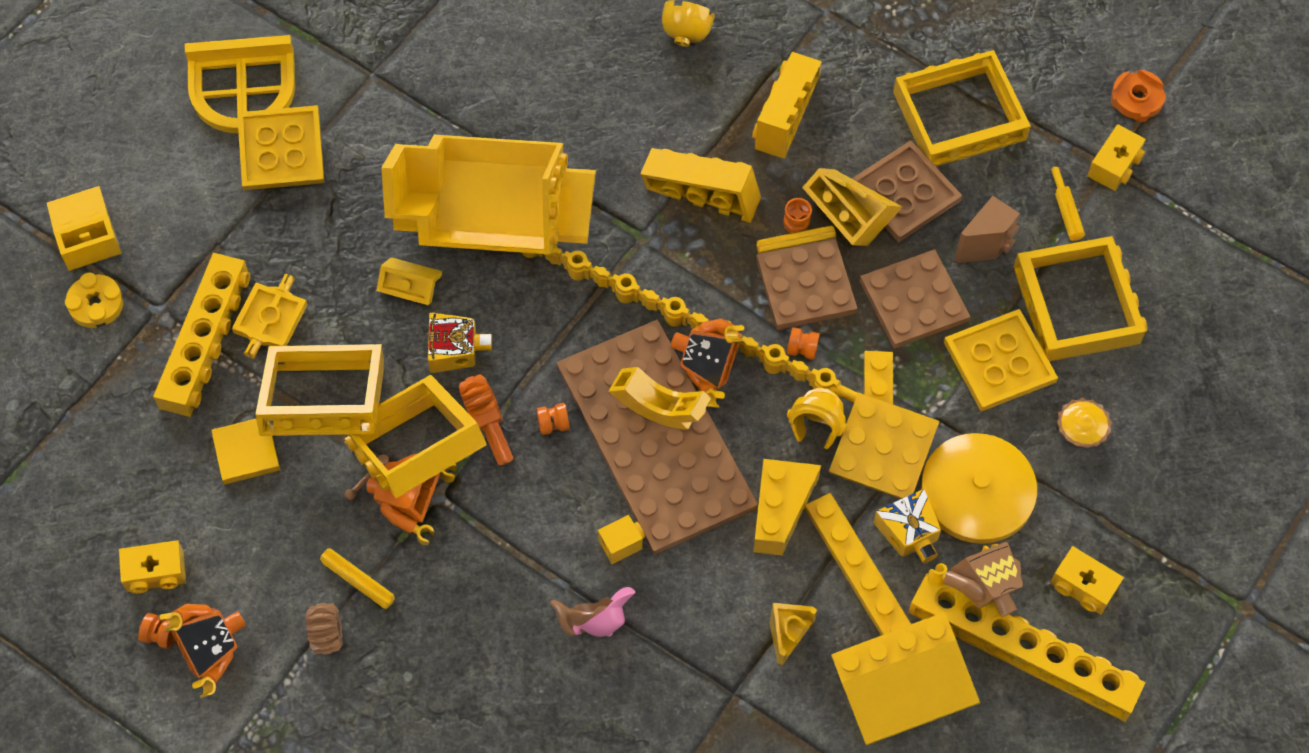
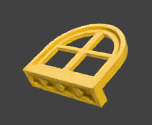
[185,35,295,134]

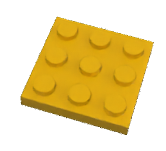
[237,105,325,191]
[944,309,1058,412]
[829,392,939,499]

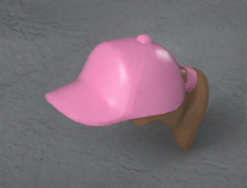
[550,587,635,637]

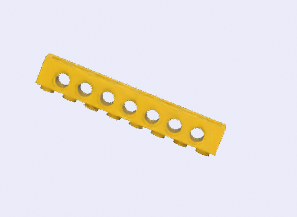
[908,573,1146,722]

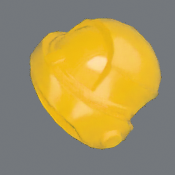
[787,388,847,449]

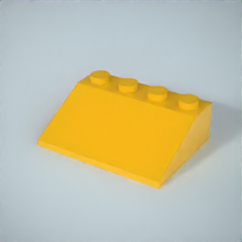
[831,612,980,746]

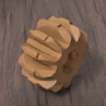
[305,603,343,655]

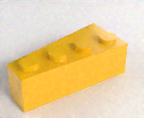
[752,52,822,159]
[640,148,761,223]

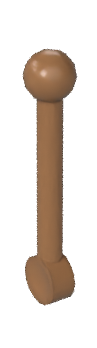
[344,454,389,500]

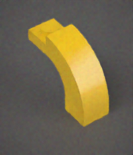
[608,367,711,430]

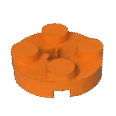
[1111,70,1166,122]

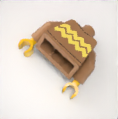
[928,542,1023,618]

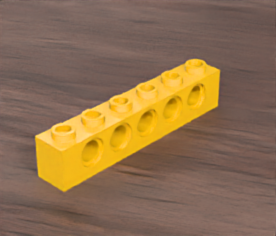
[153,253,250,417]

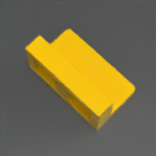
[376,258,442,305]

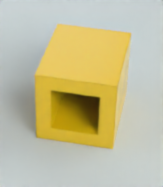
[598,515,645,564]

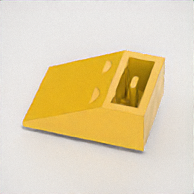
[47,186,122,271]

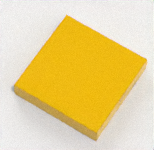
[211,419,280,485]

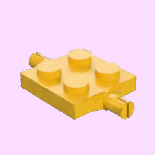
[232,274,308,359]

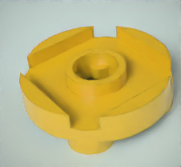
[65,273,123,328]

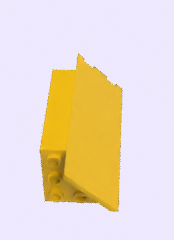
[381,135,596,255]

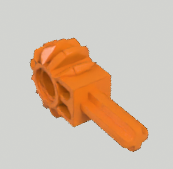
[459,374,513,466]

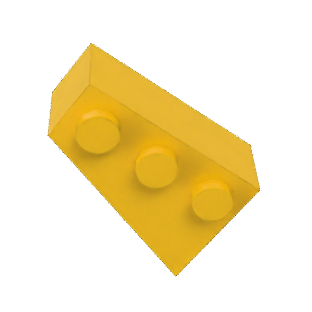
[802,168,902,246]
[753,459,821,555]

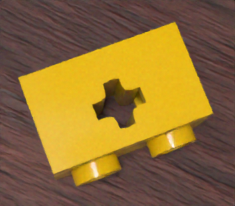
[1087,124,1146,191]
[119,540,186,594]
[1050,546,1124,615]

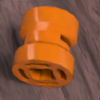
[783,198,812,233]
[787,327,820,360]
[536,403,570,436]
[138,613,175,649]

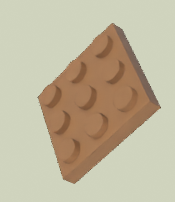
[852,140,962,243]
[756,238,858,330]
[859,249,971,349]

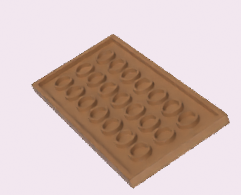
[556,319,758,555]

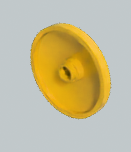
[921,433,1037,544]

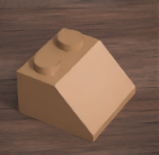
[954,196,1020,263]

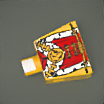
[428,313,492,373]

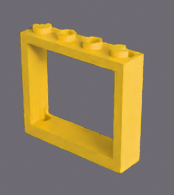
[893,50,1031,167]
[1013,236,1147,362]
[255,344,384,436]
[344,375,487,498]

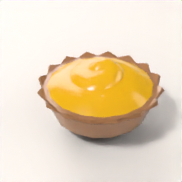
[1057,397,1113,448]

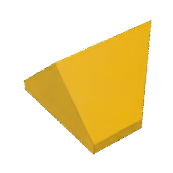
[770,603,817,666]

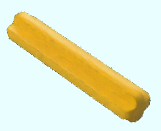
[756,225,836,254]
[320,548,395,609]

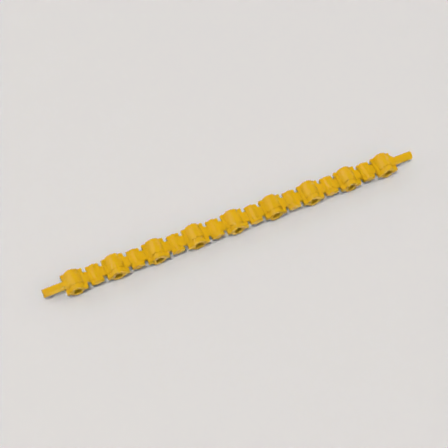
[522,244,858,403]

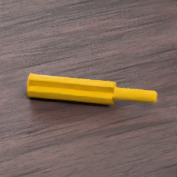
[1051,167,1085,241]

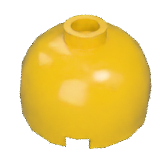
[661,0,715,47]

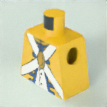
[873,488,941,564]

